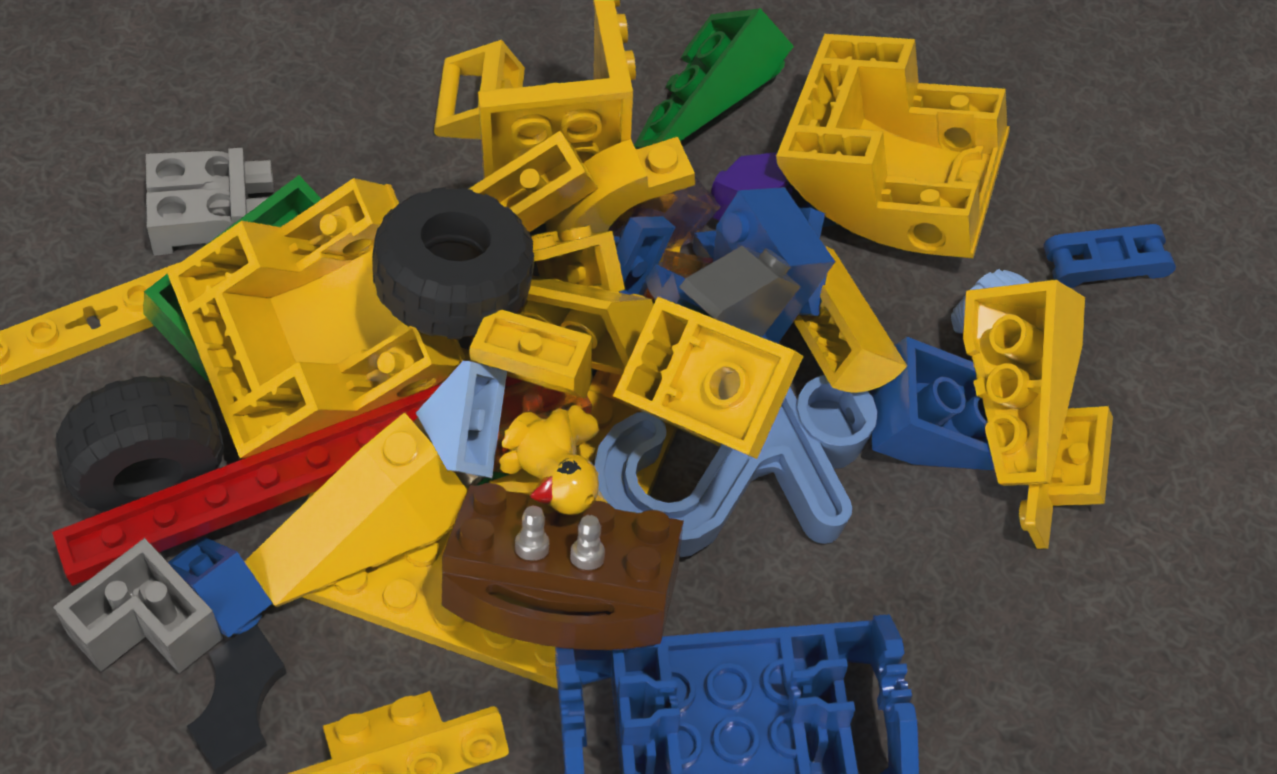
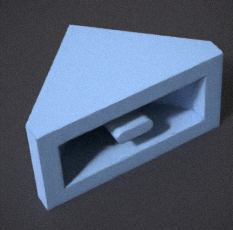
[416,361,507,478]

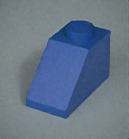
[168,536,273,637]

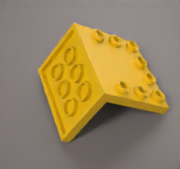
[478,0,636,224]

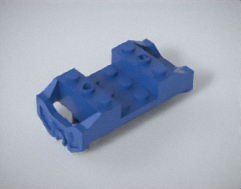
[555,614,919,774]

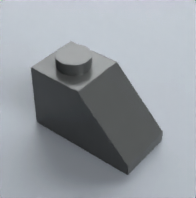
[679,246,801,336]

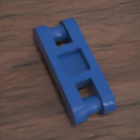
[1043,224,1176,288]

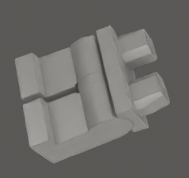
[146,148,274,256]

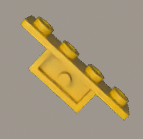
[1019,406,1113,549]
[287,691,509,774]

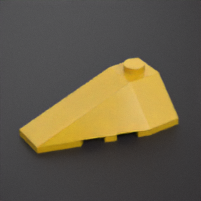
[963,280,1085,486]
[244,412,467,607]

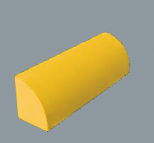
[794,246,907,393]

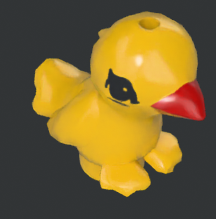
[499,405,599,515]

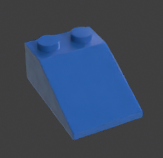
[714,187,835,344]
[871,337,995,470]

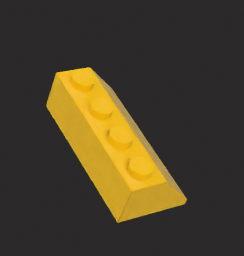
[470,275,654,375]

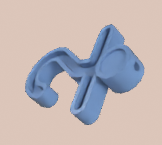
[593,375,877,557]

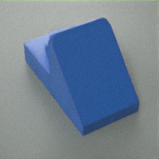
[614,216,676,296]

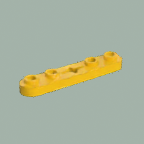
[0,262,181,385]

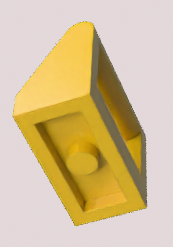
[434,39,525,139]
[470,310,592,399]

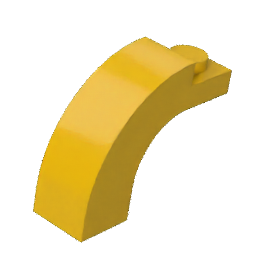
[545,137,695,239]

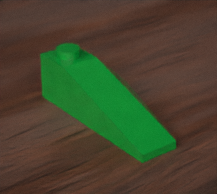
[634,8,794,149]

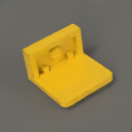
[531,225,625,292]

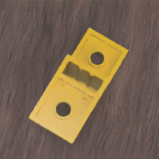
[589,297,803,459]

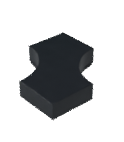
[187,624,287,774]

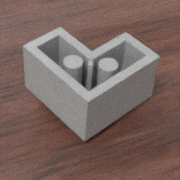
[53,538,223,673]

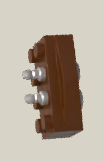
[442,483,684,650]

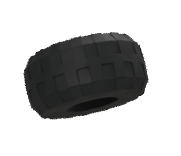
[372,187,534,339]
[55,376,224,513]

